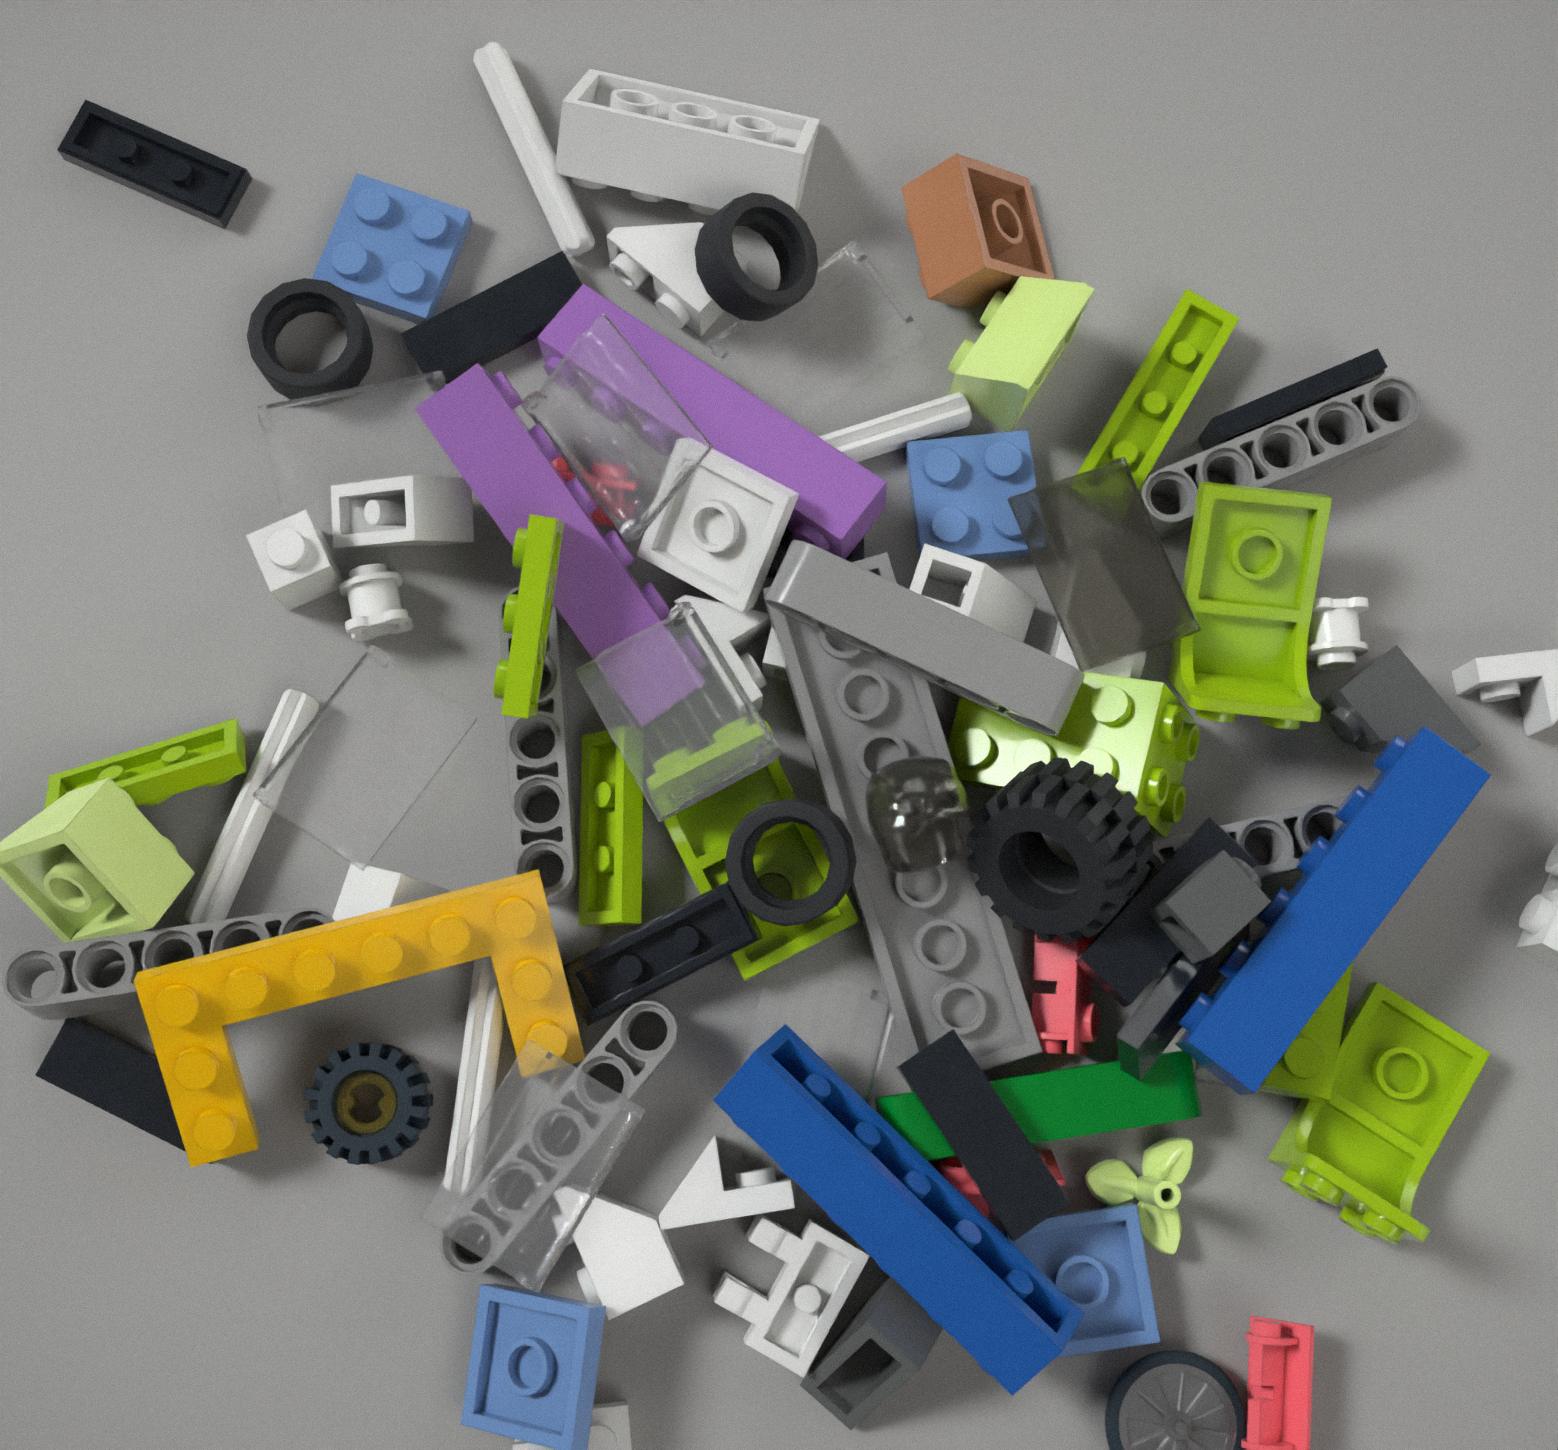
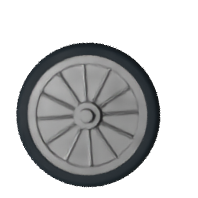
[1105,1350,1247,1450]

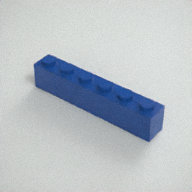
[1175,726,1491,1095]
[713,1024,1085,1396]

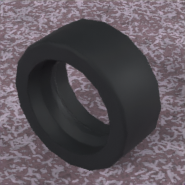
[694,192,819,322]
[247,278,374,405]
[725,798,857,927]

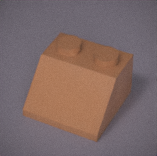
[901,153,1055,308]

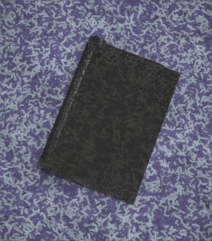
[1007,457,1201,672]

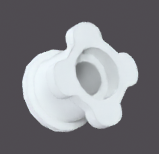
[339,563,414,641]
[1307,597,1369,671]

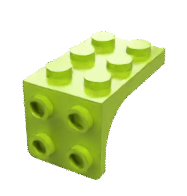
[1168,481,1332,729]
[948,671,1200,837]
[646,719,860,981]
[1267,982,1491,1245]

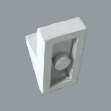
[674,595,772,720]
[1452,649,1558,736]
[659,1135,795,1230]

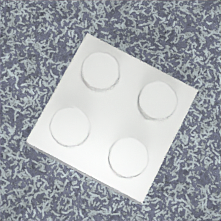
[637,437,799,613]

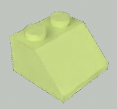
[947,276,1095,432]
[0,777,195,943]

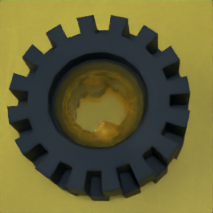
[304,1042,433,1165]

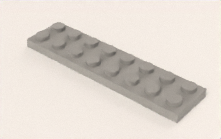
[762,552,1042,1071]

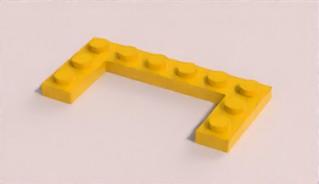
[134,869,586,1167]

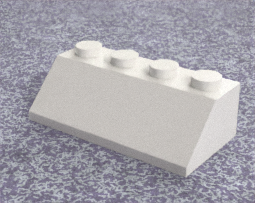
[555,69,820,215]

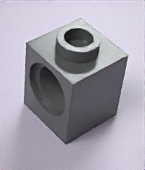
[1148,850,1271,964]

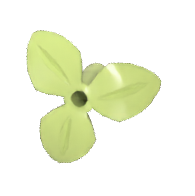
[1085,1137,1194,1255]

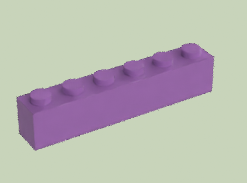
[537,283,887,560]
[414,363,710,729]

